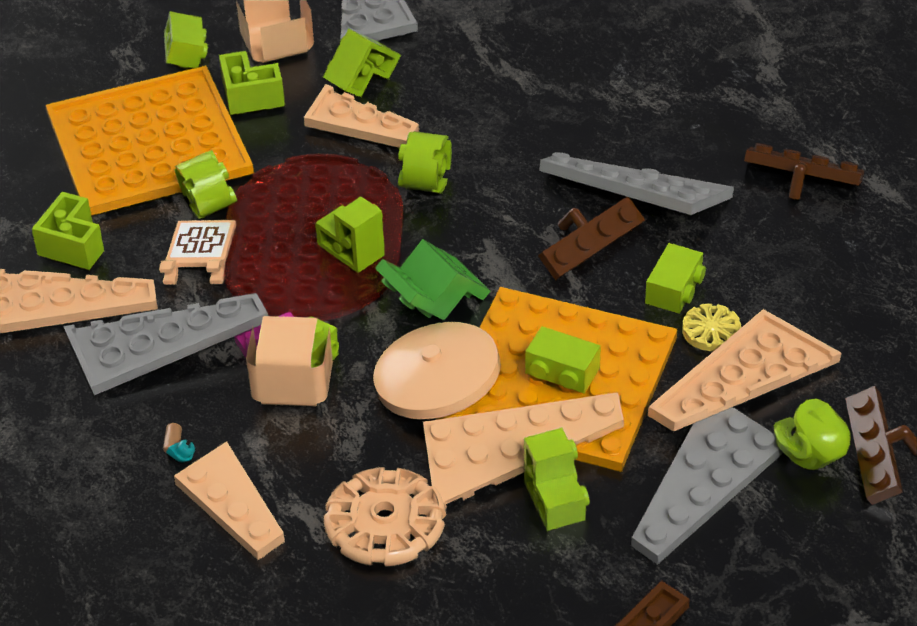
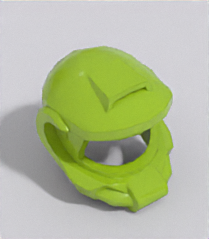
[774,399,850,470]

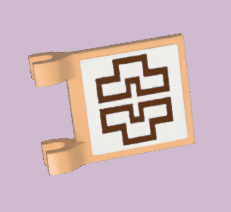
[159,220,236,285]

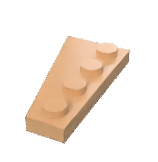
[304,84,419,148]

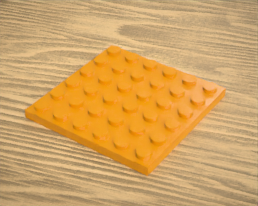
[46,66,254,216]
[435,287,677,472]

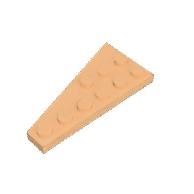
[0,269,158,333]
[648,309,841,431]
[423,392,624,508]

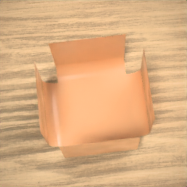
[236,0,314,63]
[246,316,333,406]

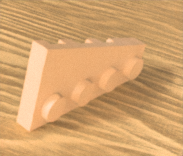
[174,441,285,560]

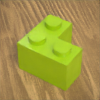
[323,28,401,97]
[219,51,285,115]
[32,191,104,270]
[316,197,385,273]
[524,428,589,531]

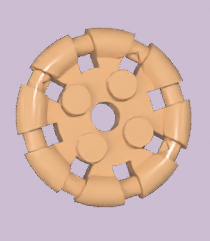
[324,467,446,567]

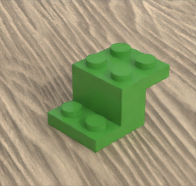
[375,239,491,320]

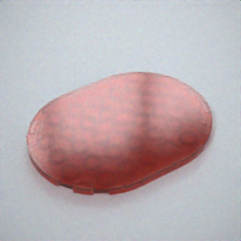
[224,154,403,321]

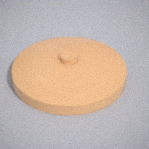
[373,322,501,419]

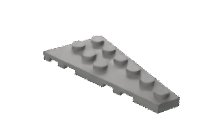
[341,0,418,41]
[539,153,734,215]
[63,293,268,395]
[631,407,784,565]

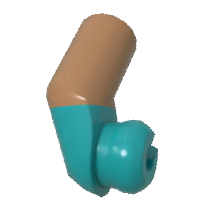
[163,423,195,462]

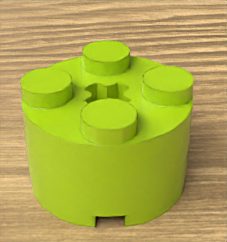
[398,131,452,194]
[174,150,237,219]

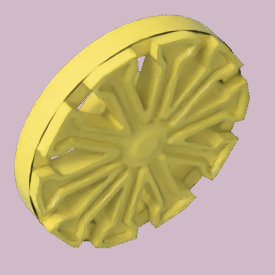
[682,304,741,351]

